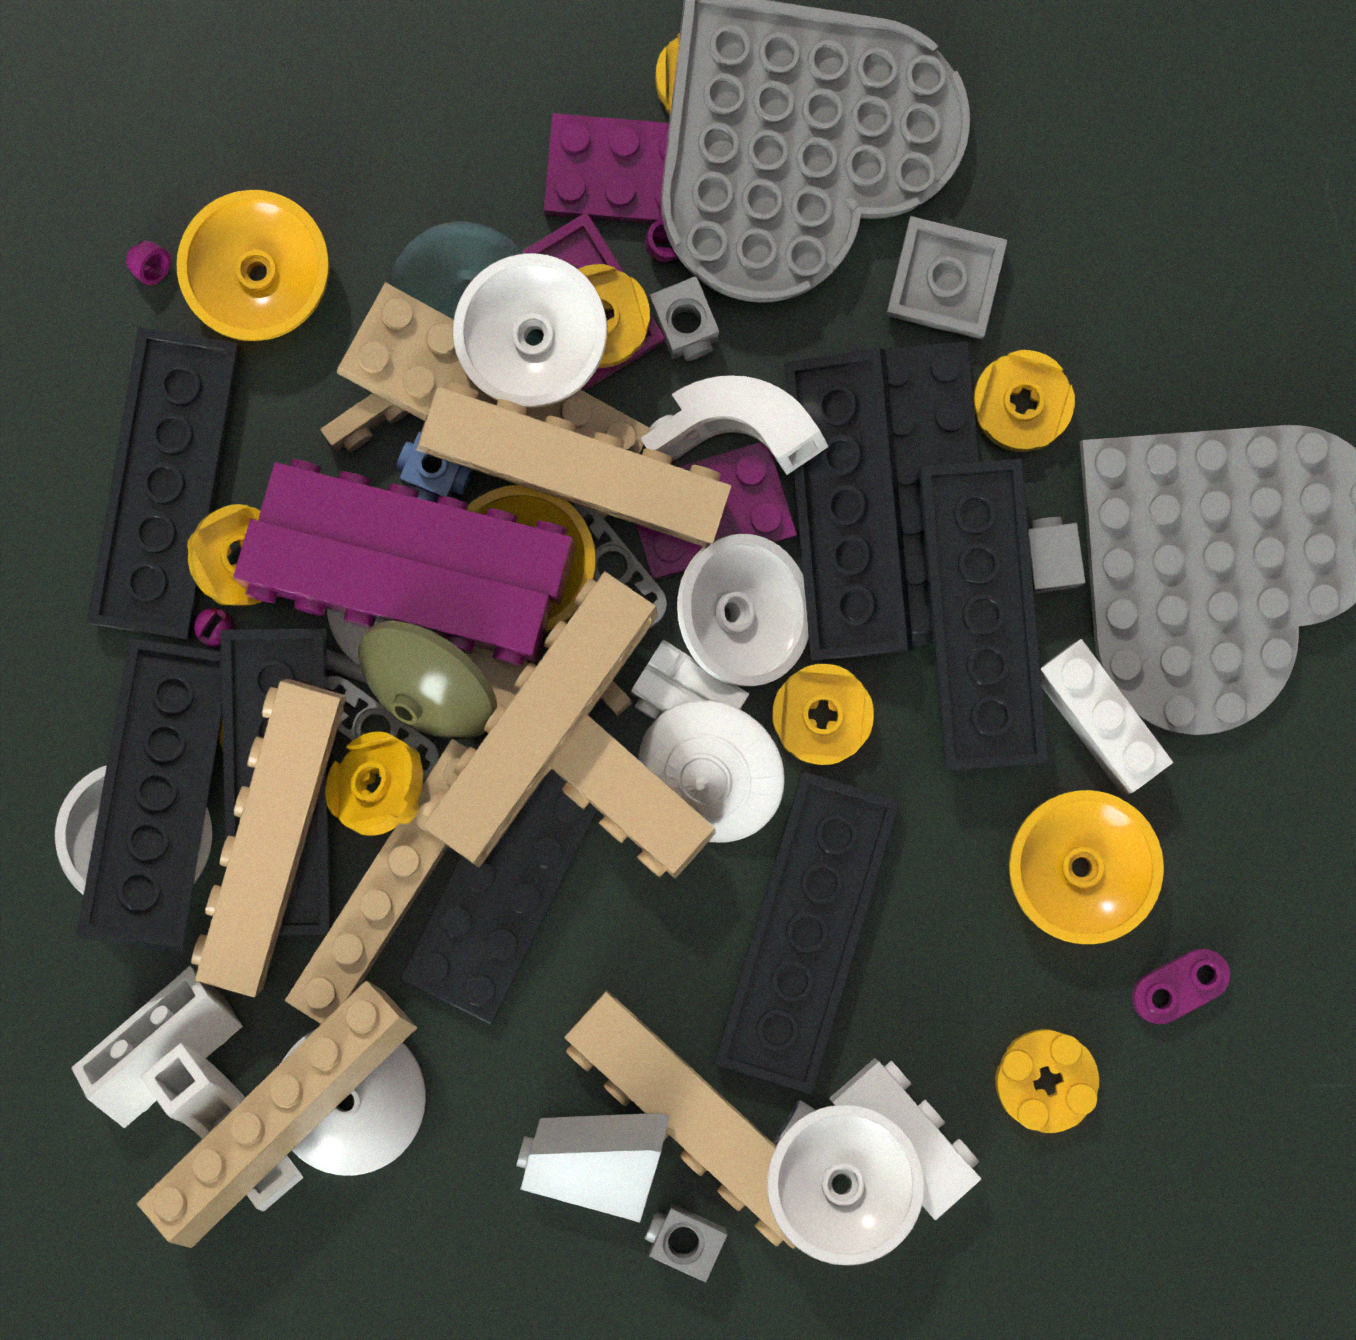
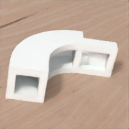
[640,375,829,475]
[140,1043,304,1211]

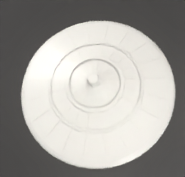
[638,700,785,843]

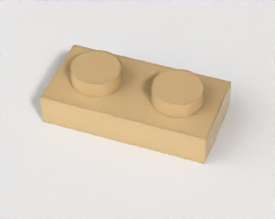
[320,393,409,453]

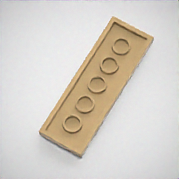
[336,282,649,518]

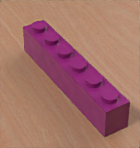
[258,459,576,605]
[233,519,553,667]

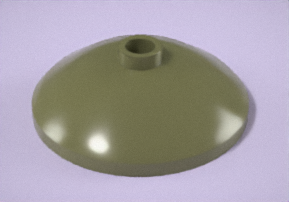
[358,621,497,740]

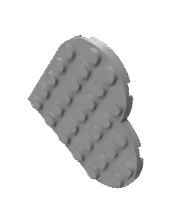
[660,0,970,302]
[1080,425,1356,735]

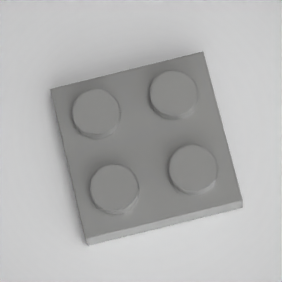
[886,216,1007,339]

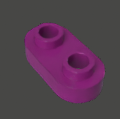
[1131,949,1230,1024]

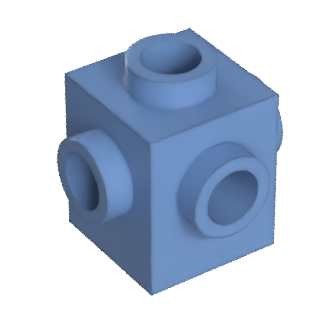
[396,432,473,503]

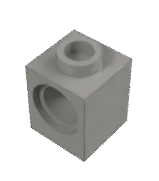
[650,276,719,361]
[1028,517,1085,594]
[644,1202,727,1282]

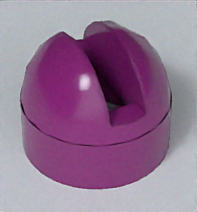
[645,219,678,263]
[126,240,171,285]
[194,608,236,649]

